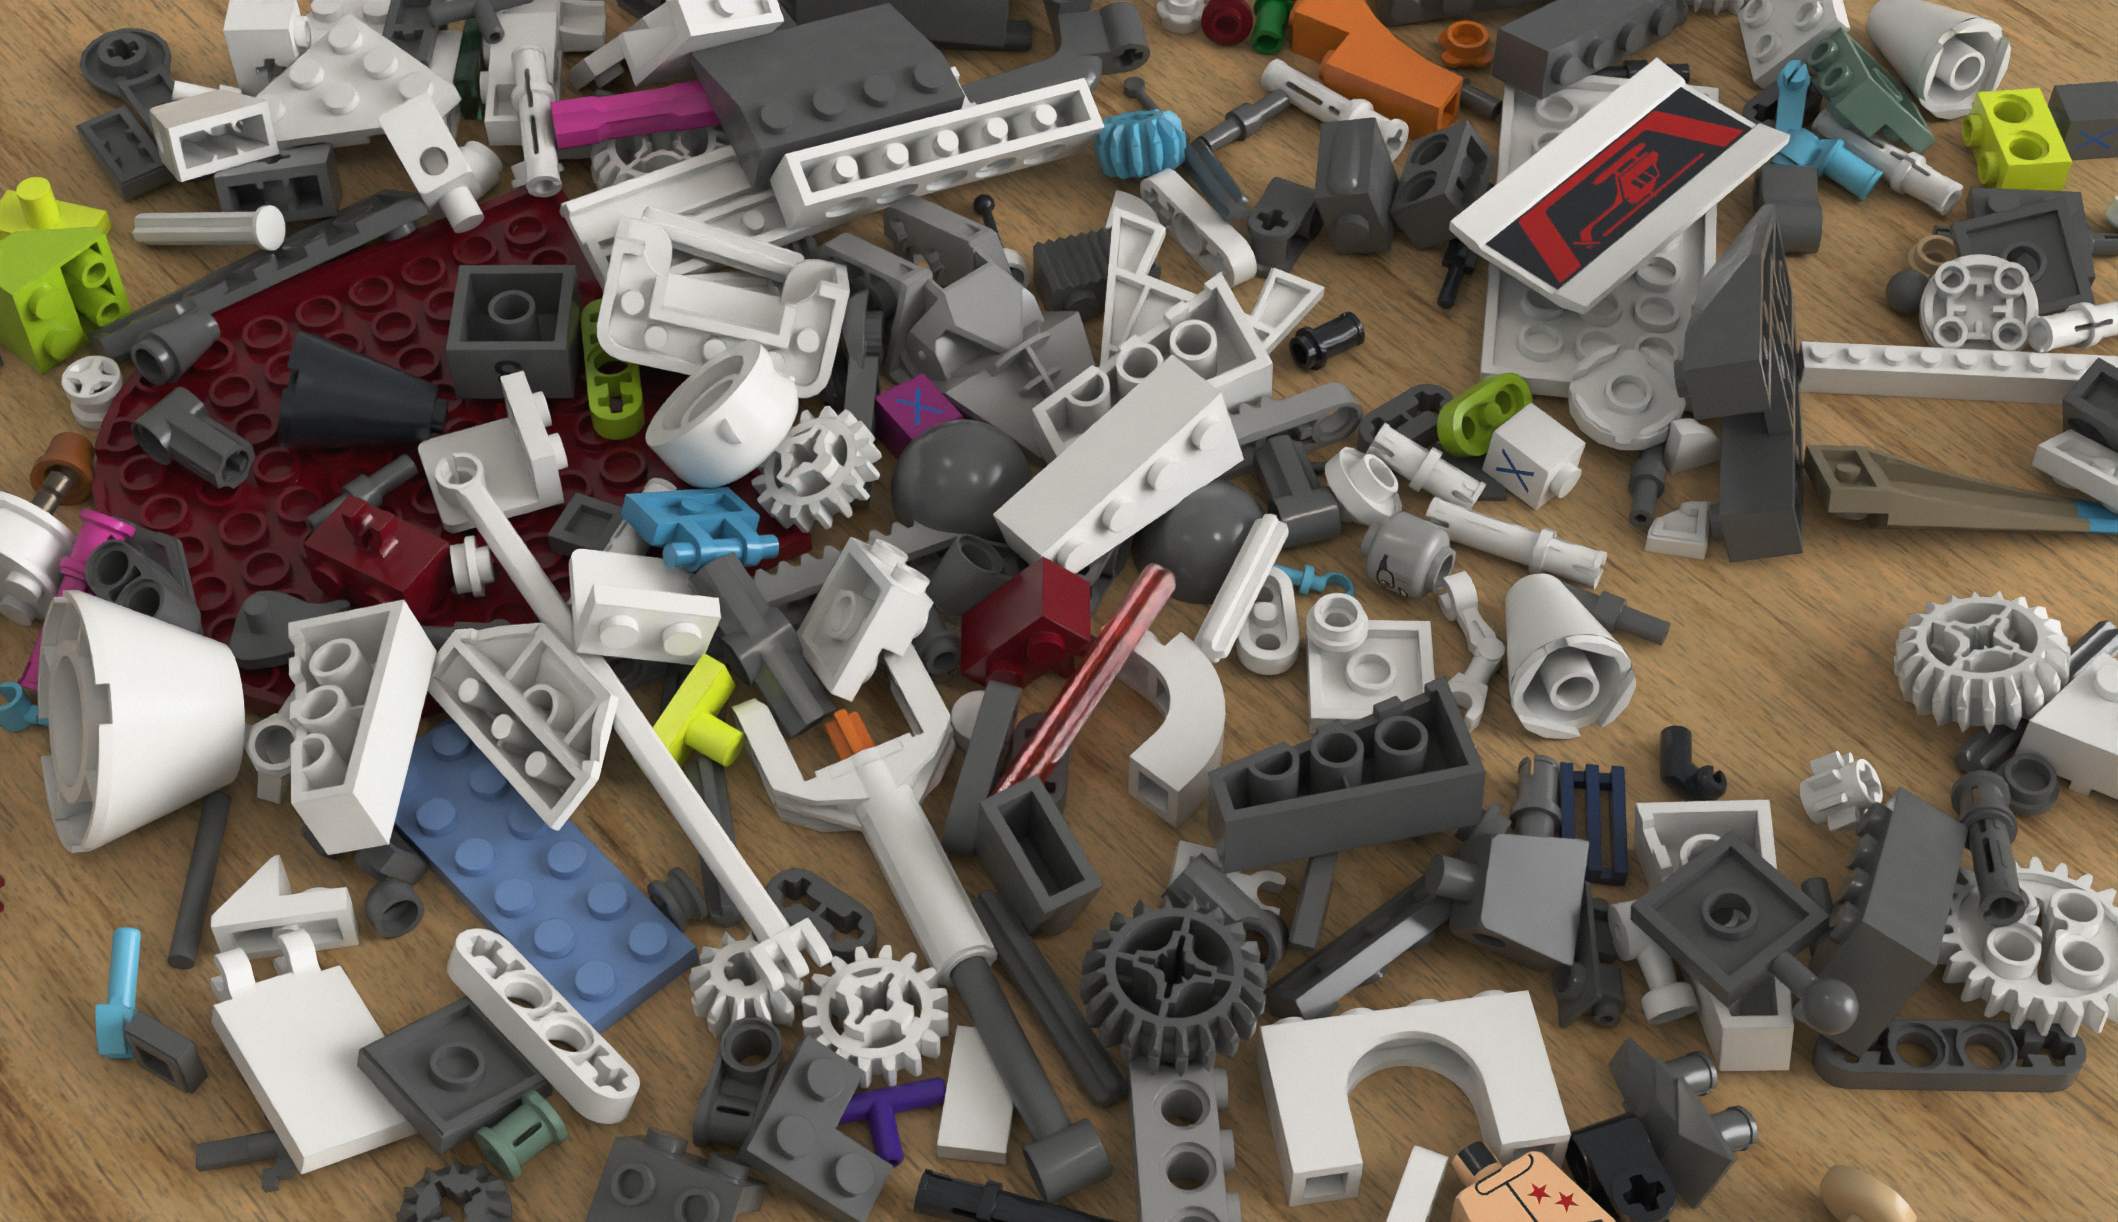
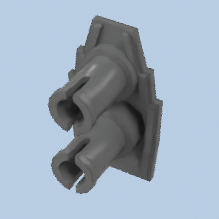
[1608,1038,1758,1210]

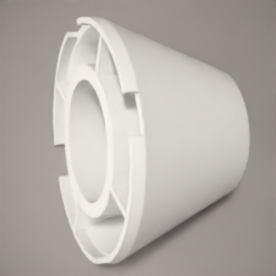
[38,590,245,853]

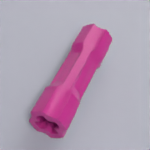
[550,80,721,150]

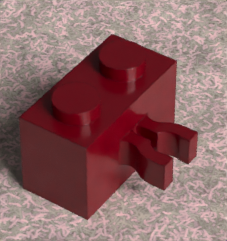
[303,495,455,624]
[960,556,1098,689]

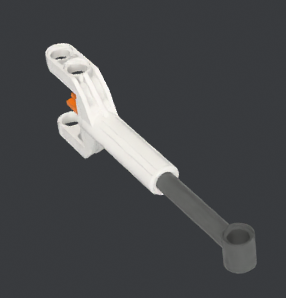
[731,643,1112,1203]

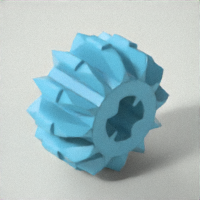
[1093,109,1187,179]

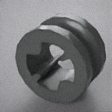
[647,867,708,933]

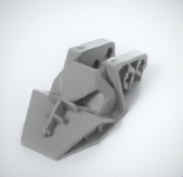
[817,194,1096,469]

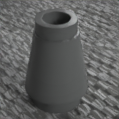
[131,310,220,385]

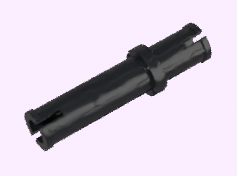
[914,1168,1118,1222]

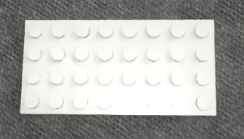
[1479,75,1719,412]

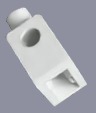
[149,90,279,182]
[376,91,484,233]

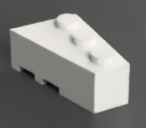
[2014,651,2118,800]

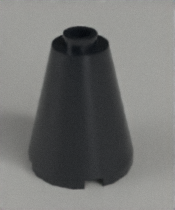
[278,331,449,450]

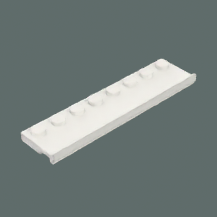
[559,66,976,292]

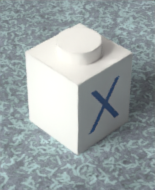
[1482,403,1586,510]

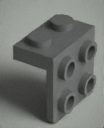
[585,1127,769,1222]

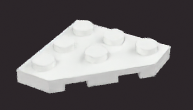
[236,12,462,150]

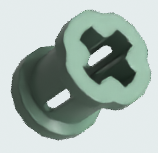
[474,1089,569,1183]

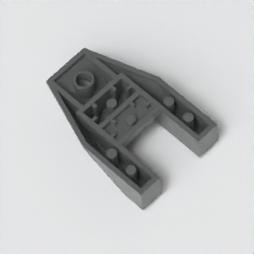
[1674,204,1803,563]

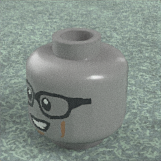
[1361,511,1456,600]

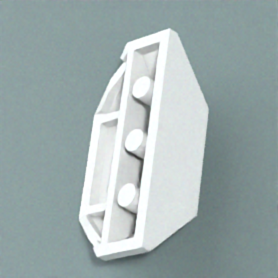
[427,622,619,831]

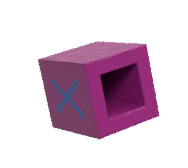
[875,373,963,460]

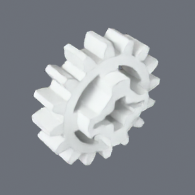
[752,406,882,533]
[802,945,949,1089]

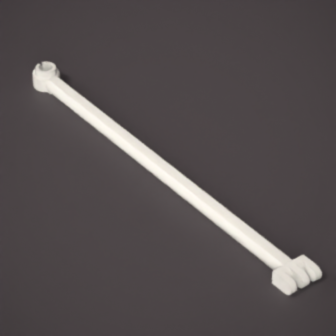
[434,452,833,993]

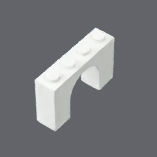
[1256,990,1571,1207]

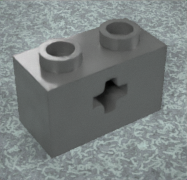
[214,143,343,223]

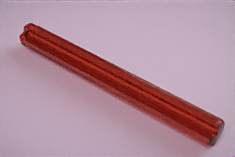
[989,563,1176,797]

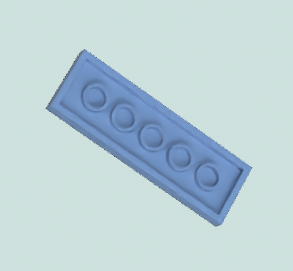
[393,717,699,1034]

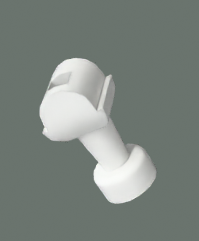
[1608,899,1700,1025]

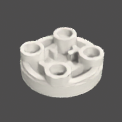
[1919,254,2039,351]

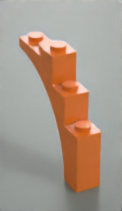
[1288,0,1463,140]

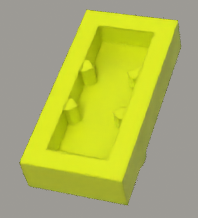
[0,177,112,241]
[632,653,746,780]

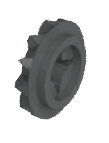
[396,1158,512,1222]

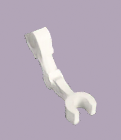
[1438,571,1505,733]

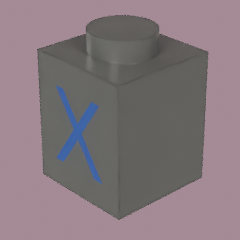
[2048,81,2118,161]

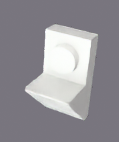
[211,855,359,960]

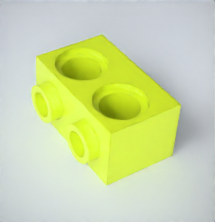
[1962,88,2072,191]

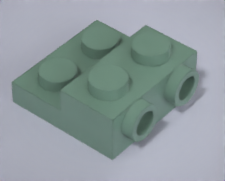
[1807,27,1936,154]

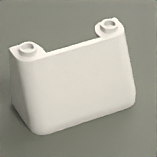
[597,215,850,398]

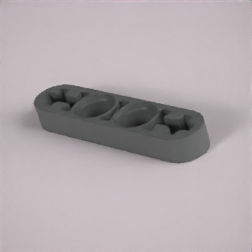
[1812,1019,2086,1093]

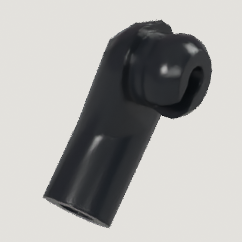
[1660,725,1727,802]

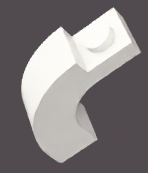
[1100,613,1226,828]

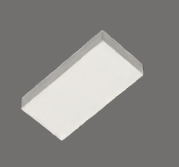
[937,1025,1015,1165]

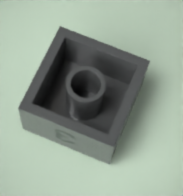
[446,265,583,399]

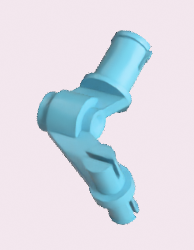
[1769,60,1884,202]

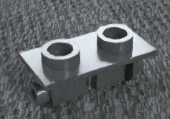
[1553,881,1626,1028]

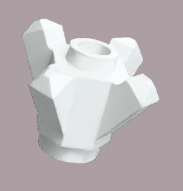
[244,688,296,804]

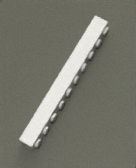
[1798,341,2118,404]

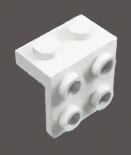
[418,371,568,533]
[569,549,721,665]

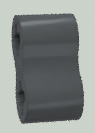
[1752,164,1823,254]

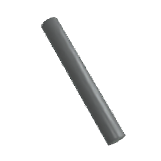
[167,791,231,969]

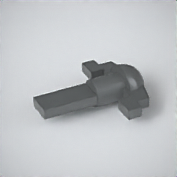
[196,1113,297,1193]

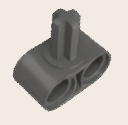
[85,539,201,633]

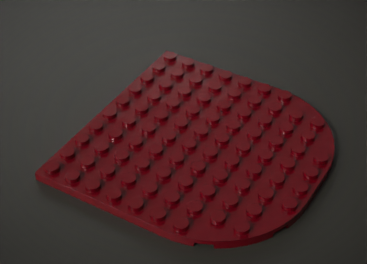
[92,186,812,719]

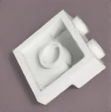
[796,536,934,702]

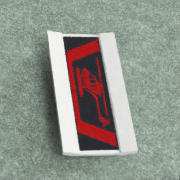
[1449,57,1790,315]

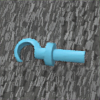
[1273,564,1354,597]

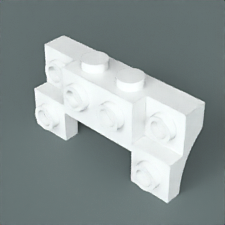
[480,0,607,159]

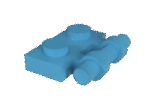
[621,487,779,572]

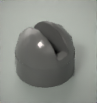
[365,879,424,938]

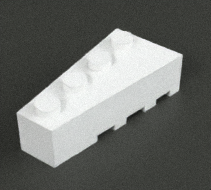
[1032,272,1273,465]
[993,354,1244,574]
[288,600,437,855]
[1634,800,1794,1071]

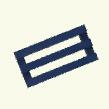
[1558,762,1628,885]

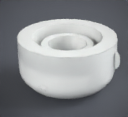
[645,340,799,489]

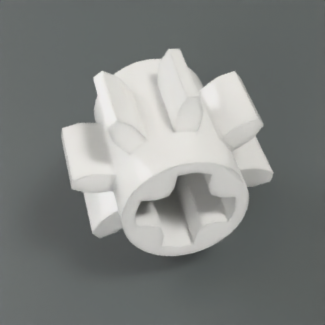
[1800,751,1883,833]

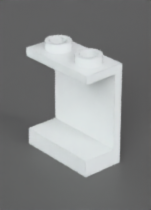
[618,0,784,87]

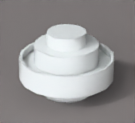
[1325,447,1402,526]

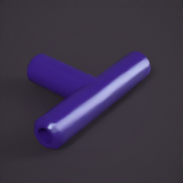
[838,1077,946,1168]

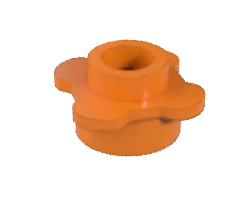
[1438,20,1493,69]

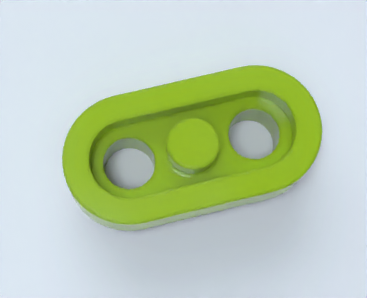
[1437,373,1533,458]

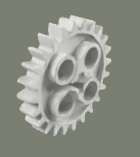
[1937,857,2118,1037]

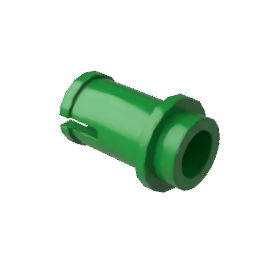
[1250,0,1294,55]

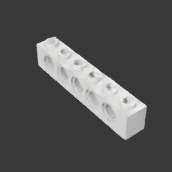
[769,78,1104,231]

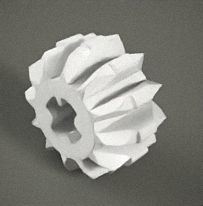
[689,929,805,1039]

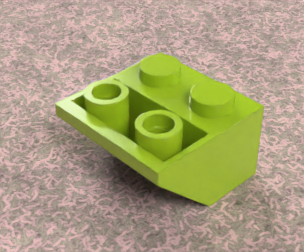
[0,227,132,375]

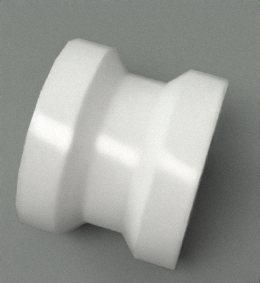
[61,356,123,429]

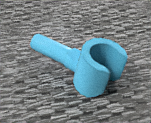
[0,682,49,732]

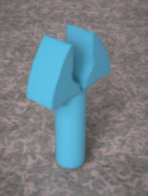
[95,927,141,1059]

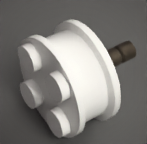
[0,471,77,626]

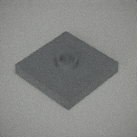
[357,996,553,1155]

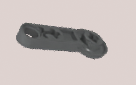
[80,28,216,182]
[842,289,886,509]

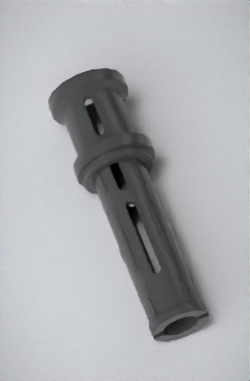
[1950,770,2026,926]

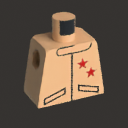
[1450,1141,1616,1222]

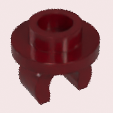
[1201,0,1253,46]

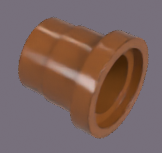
[30,432,95,506]

